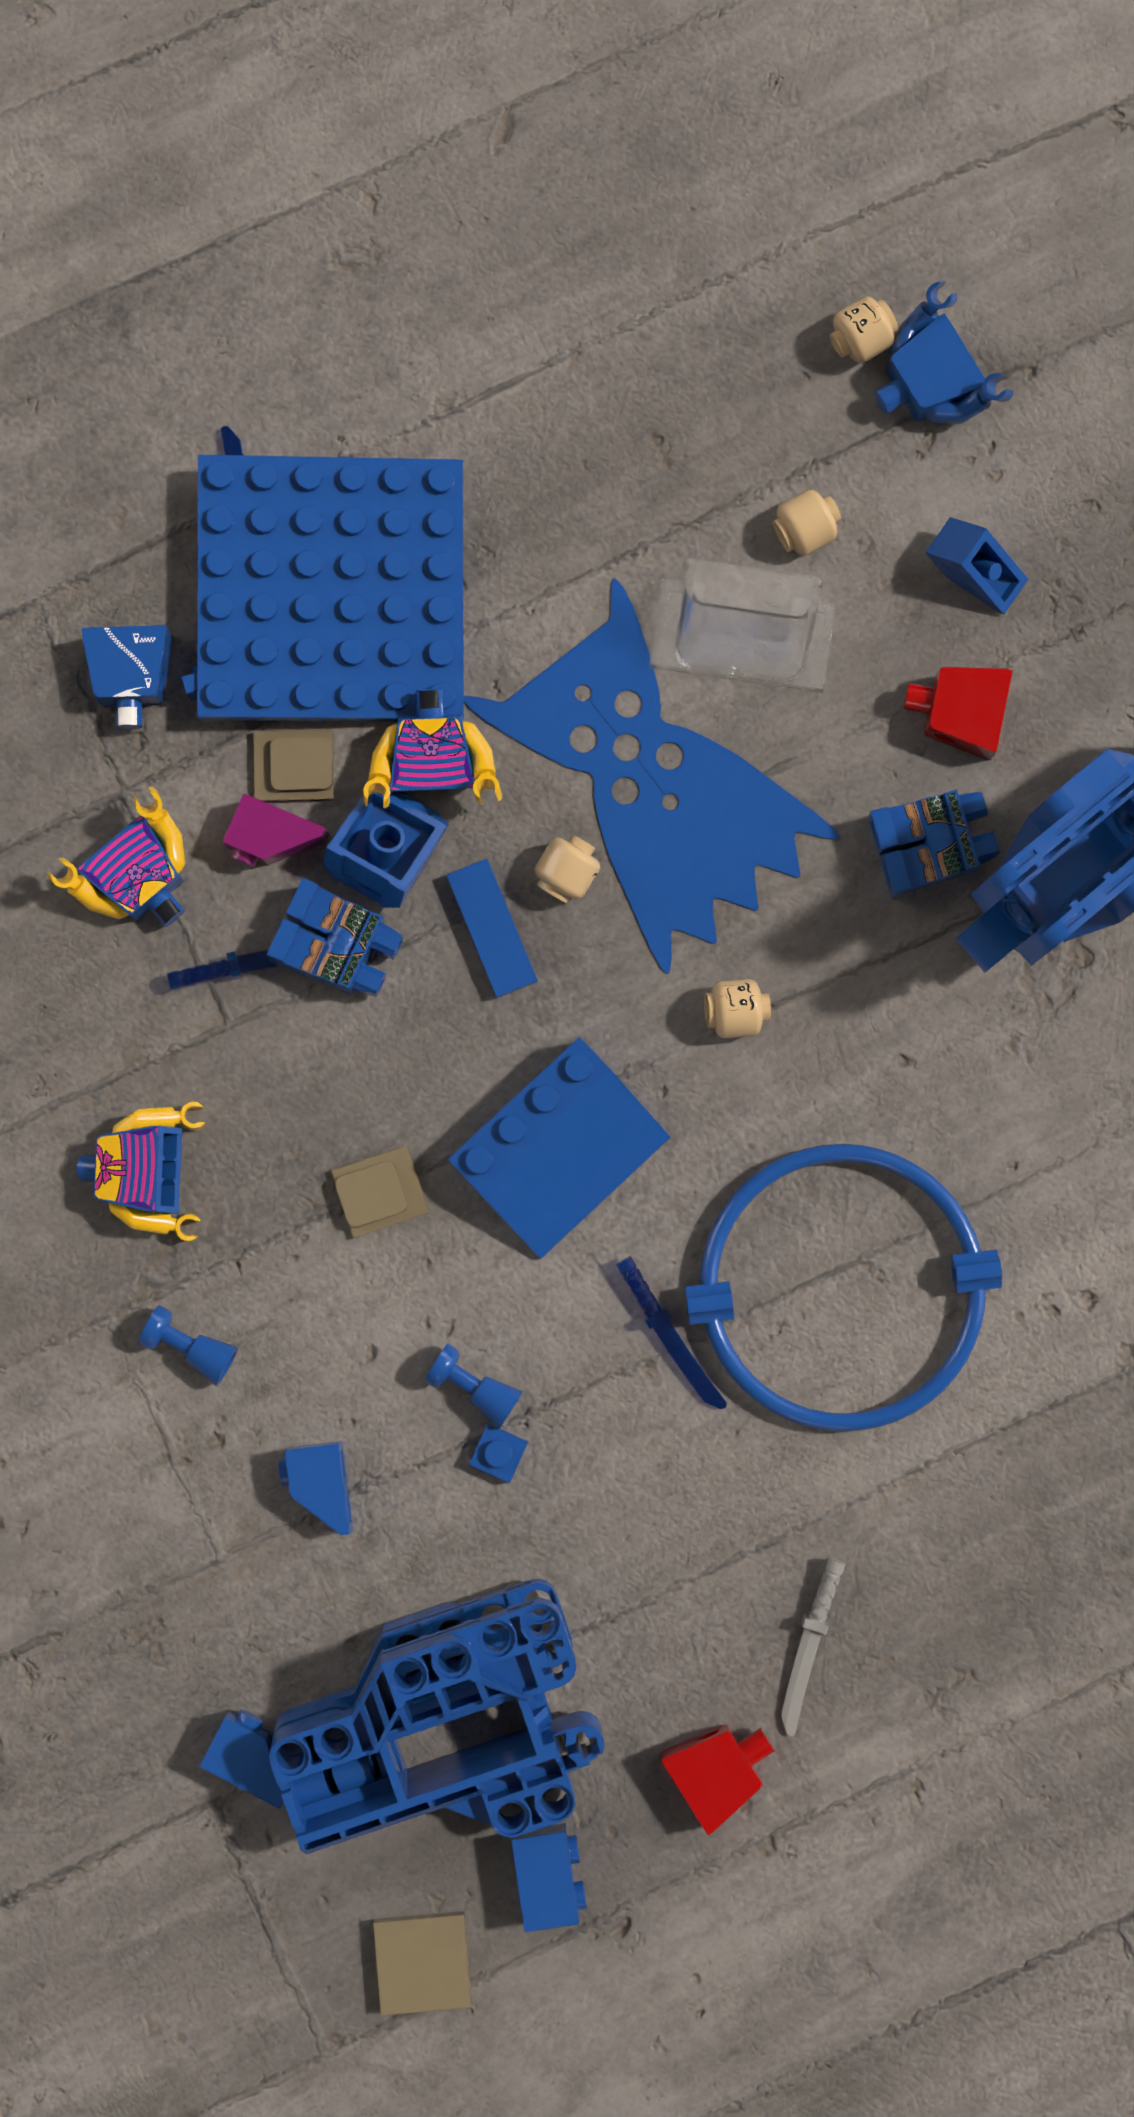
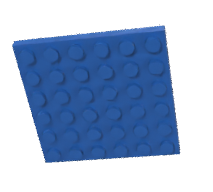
[197,455,464,722]

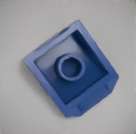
[323,786,449,908]

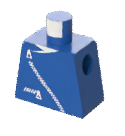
[82,625,172,730]

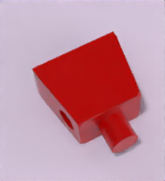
[903,667,1013,760]
[660,1724,775,1835]

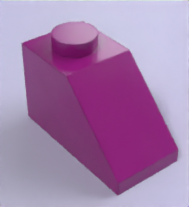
[222,793,329,867]

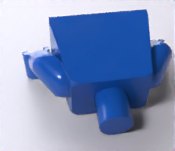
[874,281,1013,424]

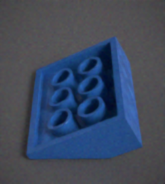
[448,1036,671,1259]

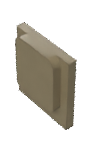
[253,729,334,802]
[331,1145,430,1238]

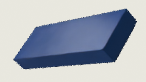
[446,859,538,999]

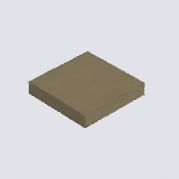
[373,1911,472,2016]

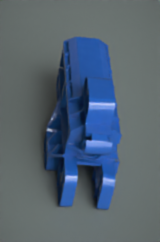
[955,749,1134,973]
[269,1578,605,1855]

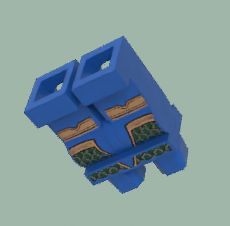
[868,789,1000,898]
[266,878,403,997]

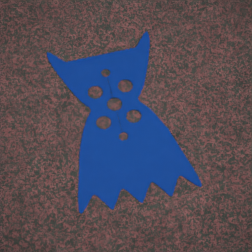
[464,578,840,974]

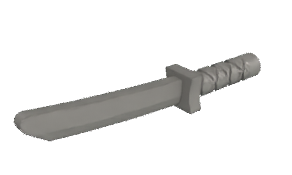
[781,1557,846,1736]

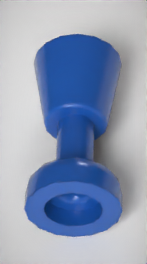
[138,1305,238,1386]
[424,1343,523,1429]

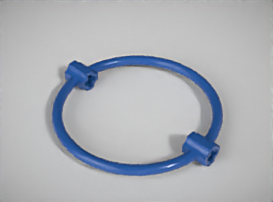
[685,1144,1002,1431]

